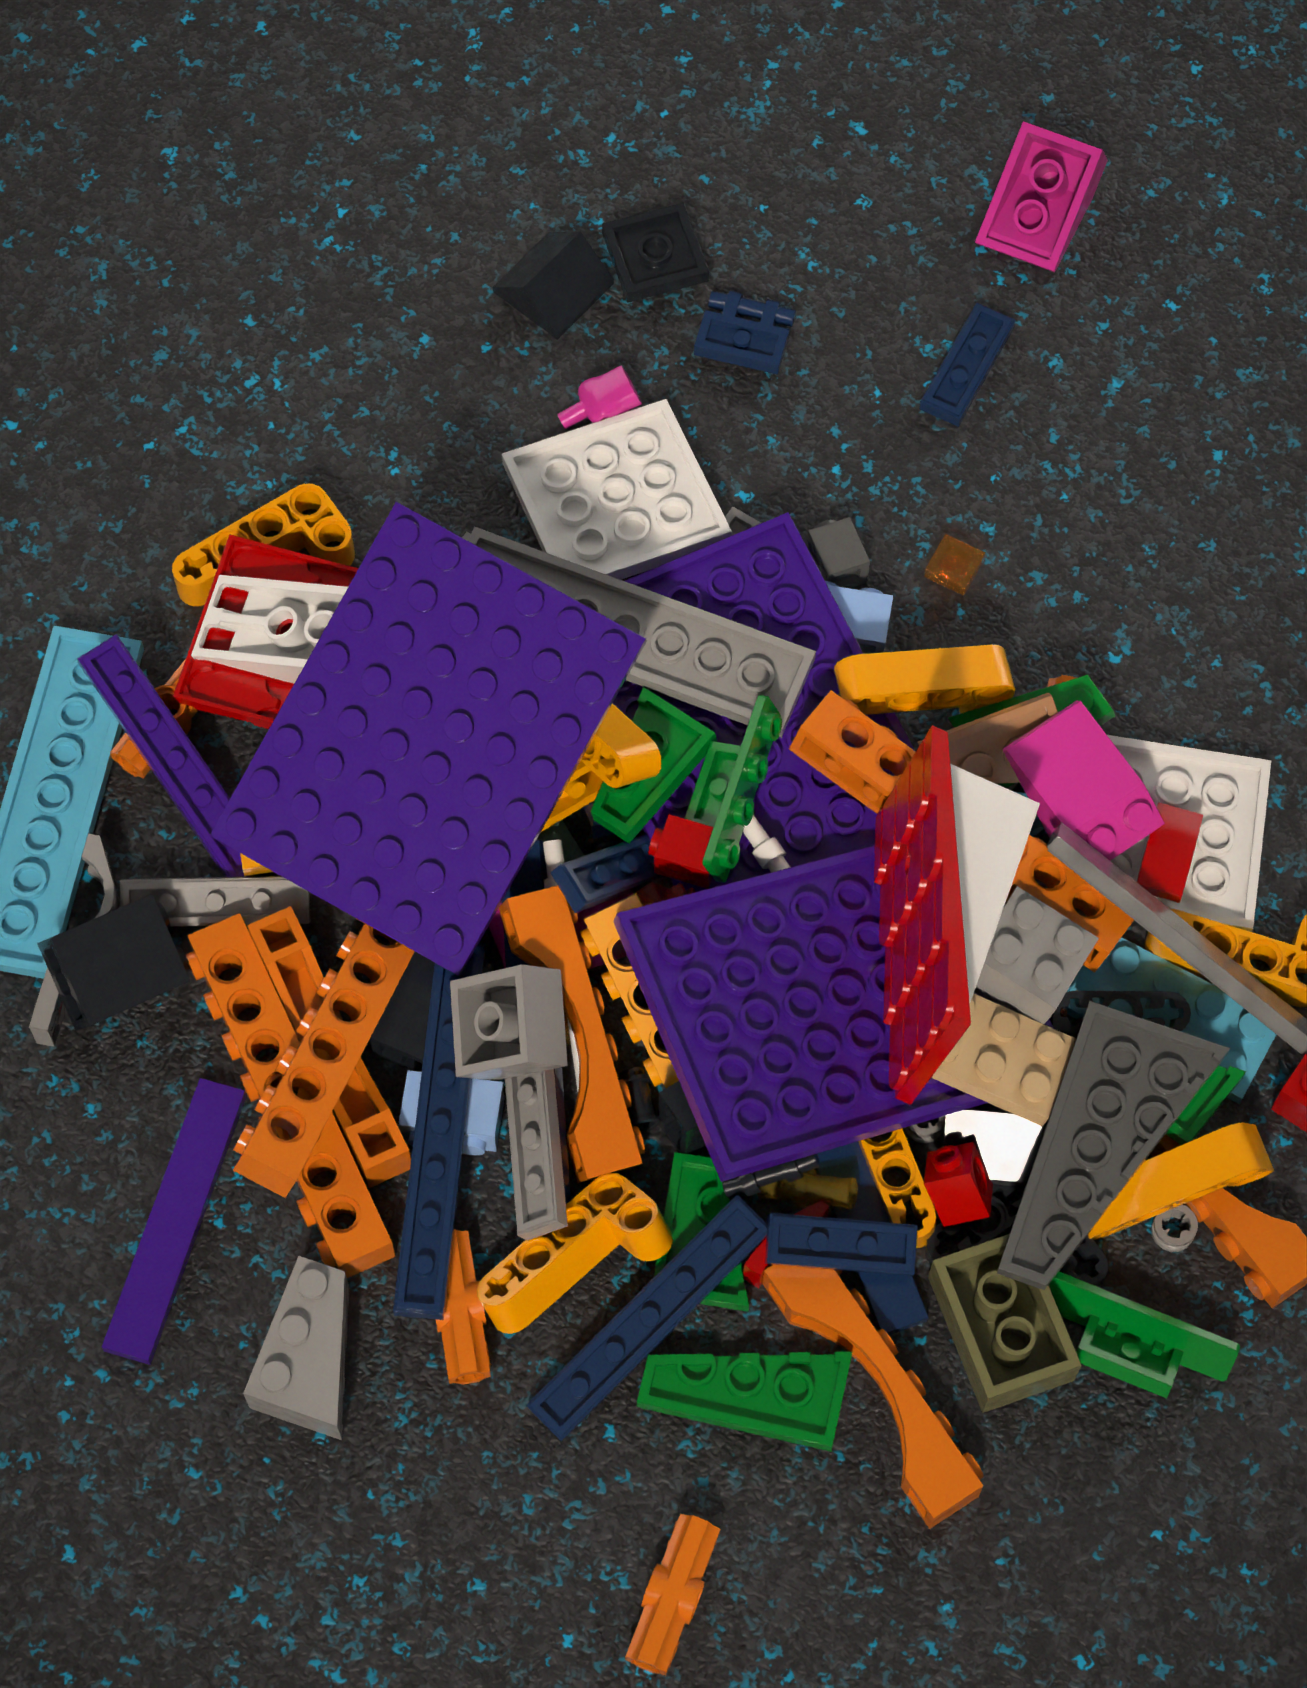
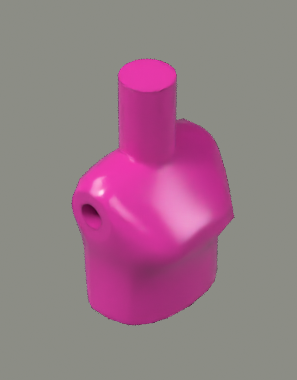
[557,365,642,429]

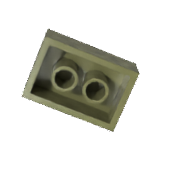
[928,1234,1082,1413]

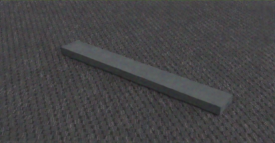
[1047,822,1307,1056]

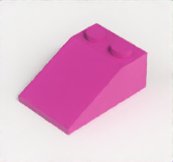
[975,121,1108,273]
[1002,700,1165,861]

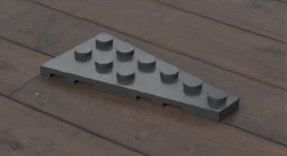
[997,1001,1230,1290]

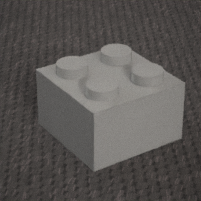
[974,886,1099,1024]
[450,964,568,1081]

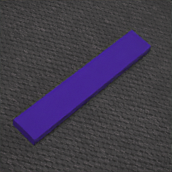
[77,634,256,877]
[102,1078,247,1365]

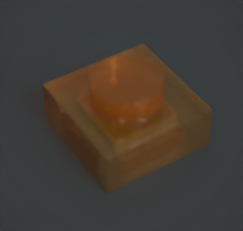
[924,534,986,596]

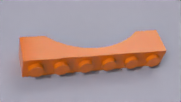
[499,885,645,1183]
[247,906,411,1188]
[1150,1134,1307,1309]
[763,1265,984,1529]

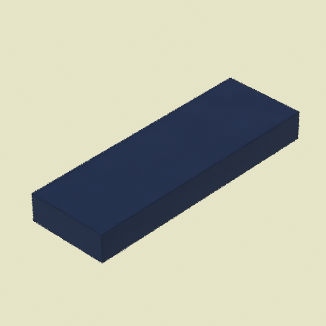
[919,303,1016,427]
[550,834,666,913]
[765,1213,917,1276]

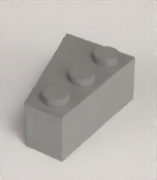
[243,1256,349,1440]

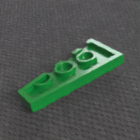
[637,1351,853,1452]

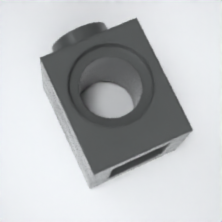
[807,517,870,588]

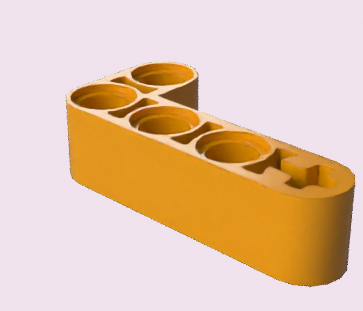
[172,484,355,606]
[834,645,1015,715]
[581,703,661,788]
[1145,909,1307,1007]
[1088,1122,1275,1240]
[858,1128,936,1248]
[477,1173,673,1334]

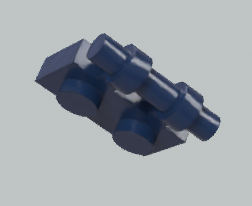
[694,291,796,375]

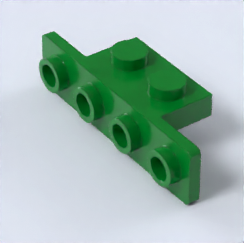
[685,695,782,883]
[1048,1272,1240,1399]

